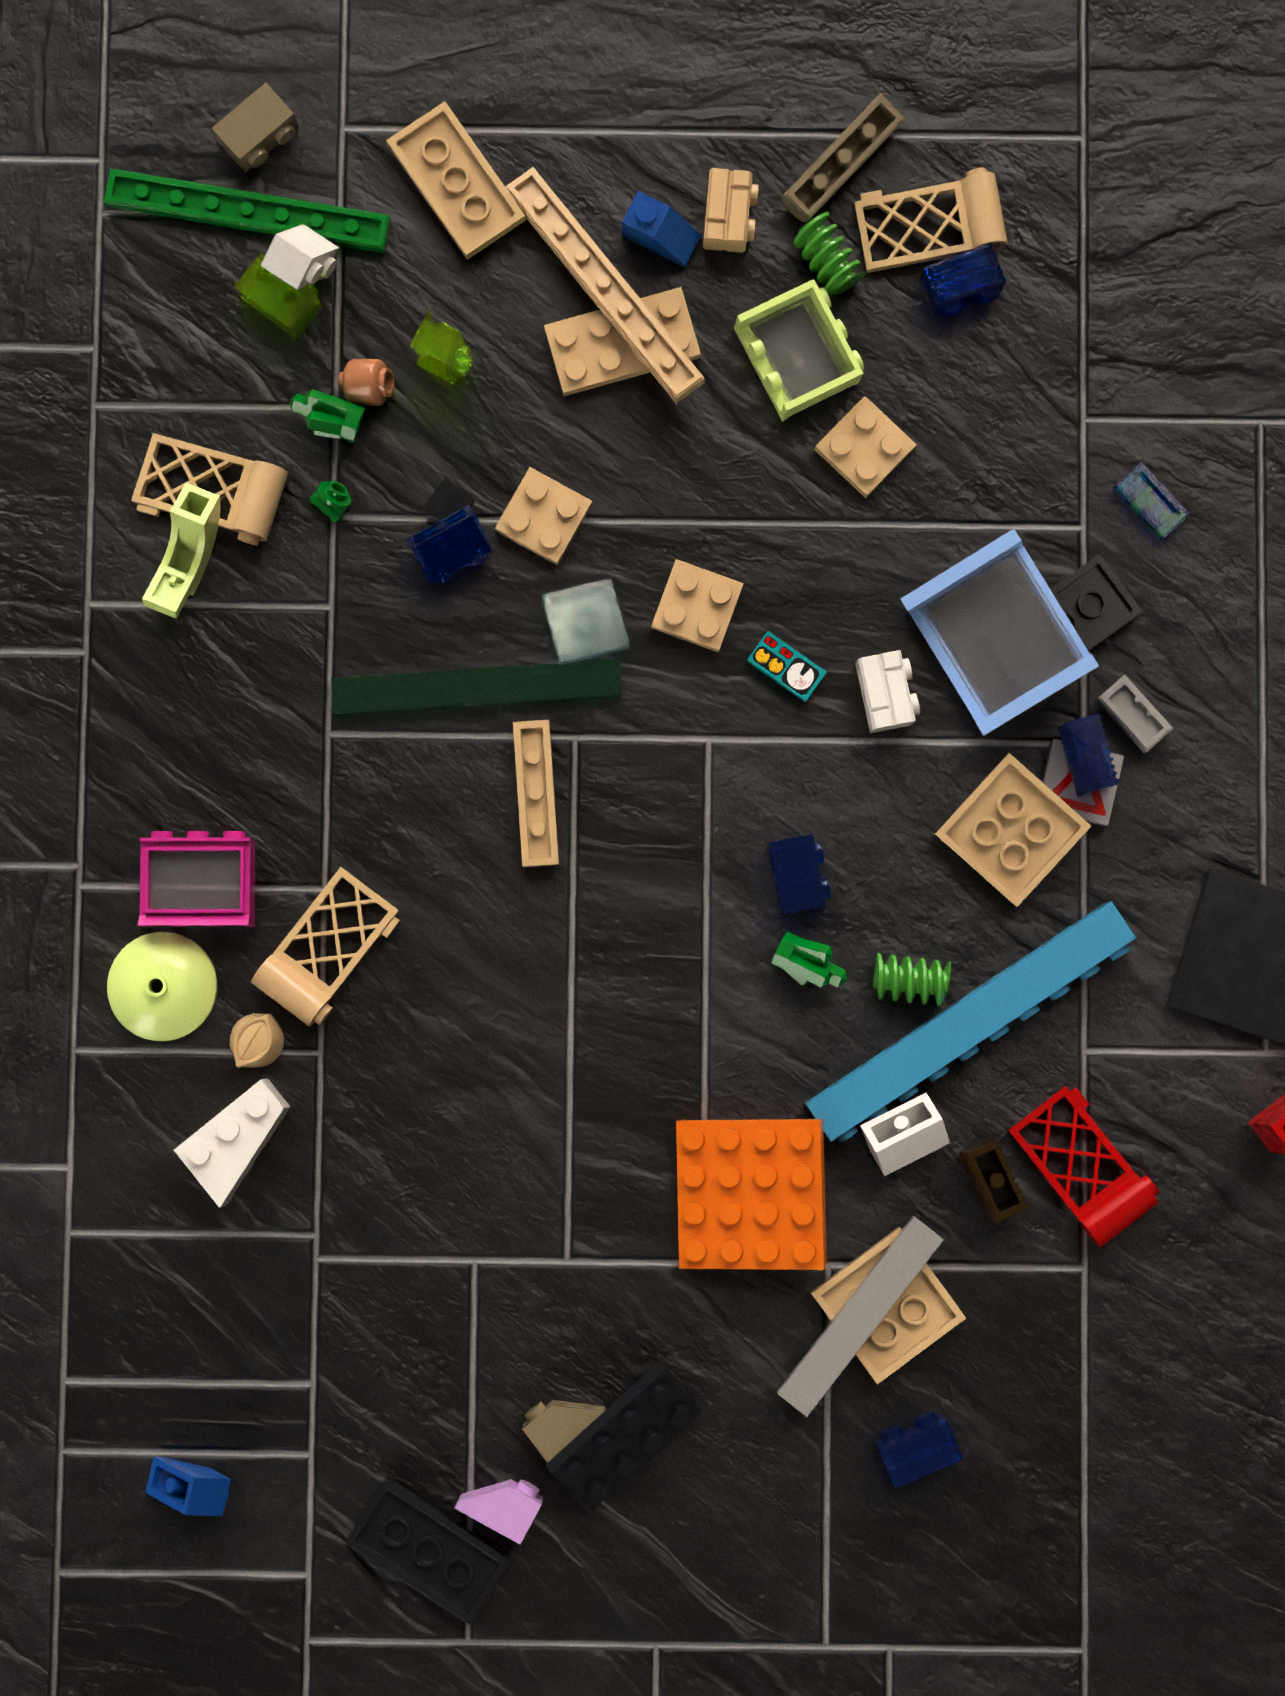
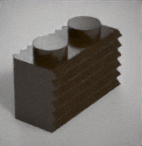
[959,1139,1028,1222]

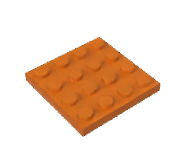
[676,1119,827,1270]

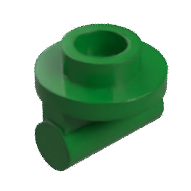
[309,481,351,524]

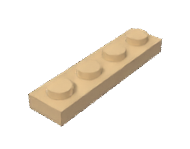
[513,720,559,868]

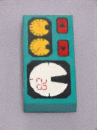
[746,631,827,703]

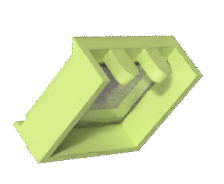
[734,279,864,422]

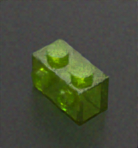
[234,253,322,340]

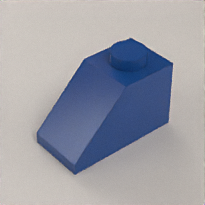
[622,191,701,268]
[145,1456,231,1516]

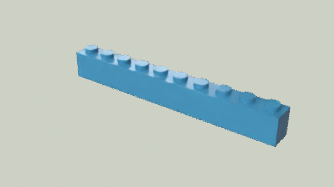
[804,901,1136,1143]

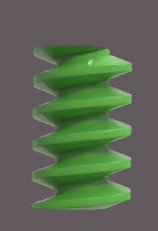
[794,212,866,296]
[873,953,951,1007]

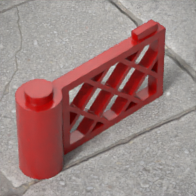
[1008,1086,1160,1248]

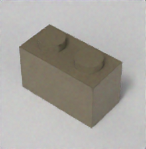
[212,82,299,173]

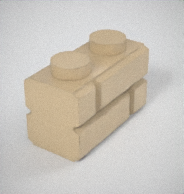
[703,168,759,253]

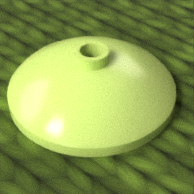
[107,932,217,1041]

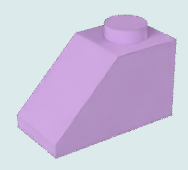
[455,1479,543,1544]

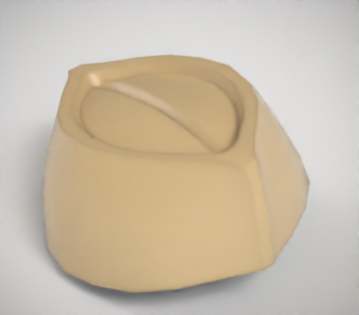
[229,1013,284,1068]

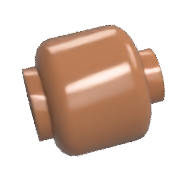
[338,359,394,406]

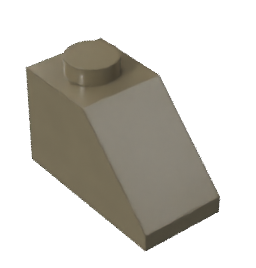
[522,1400,606,1463]

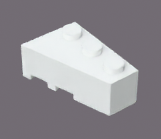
[174,1078,290,1208]

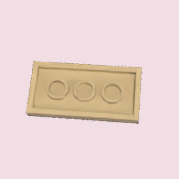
[386,101,526,260]
[544,287,701,396]

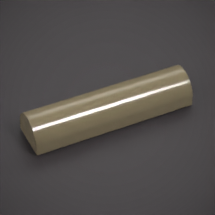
[781,93,906,222]

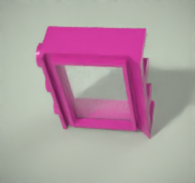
[137,831,256,927]

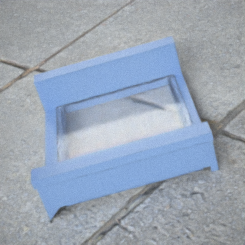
[900,529,1099,736]

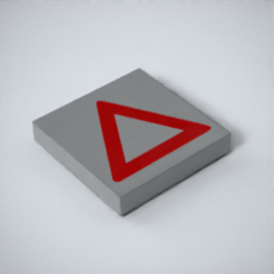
[1042,739,1124,827]

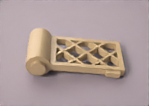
[854,168,1008,273]
[131,433,288,546]
[251,867,400,1027]

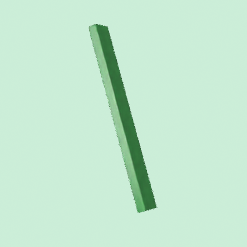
[104,168,391,253]

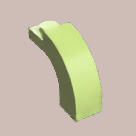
[142,483,220,619]

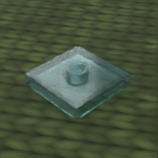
[541,578,630,666]

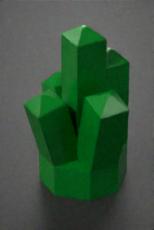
[289,389,365,444]
[771,931,847,988]

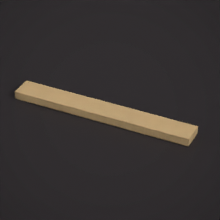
[505,167,705,404]

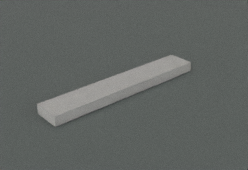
[777,1216,944,1417]

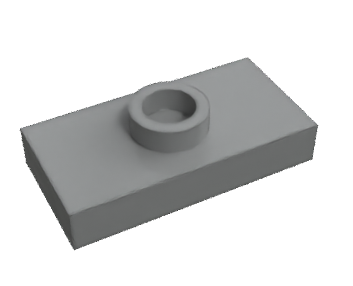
[1096,675,1173,753]

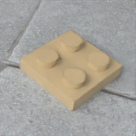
[814,396,917,498]
[495,467,593,566]
[651,559,744,653]

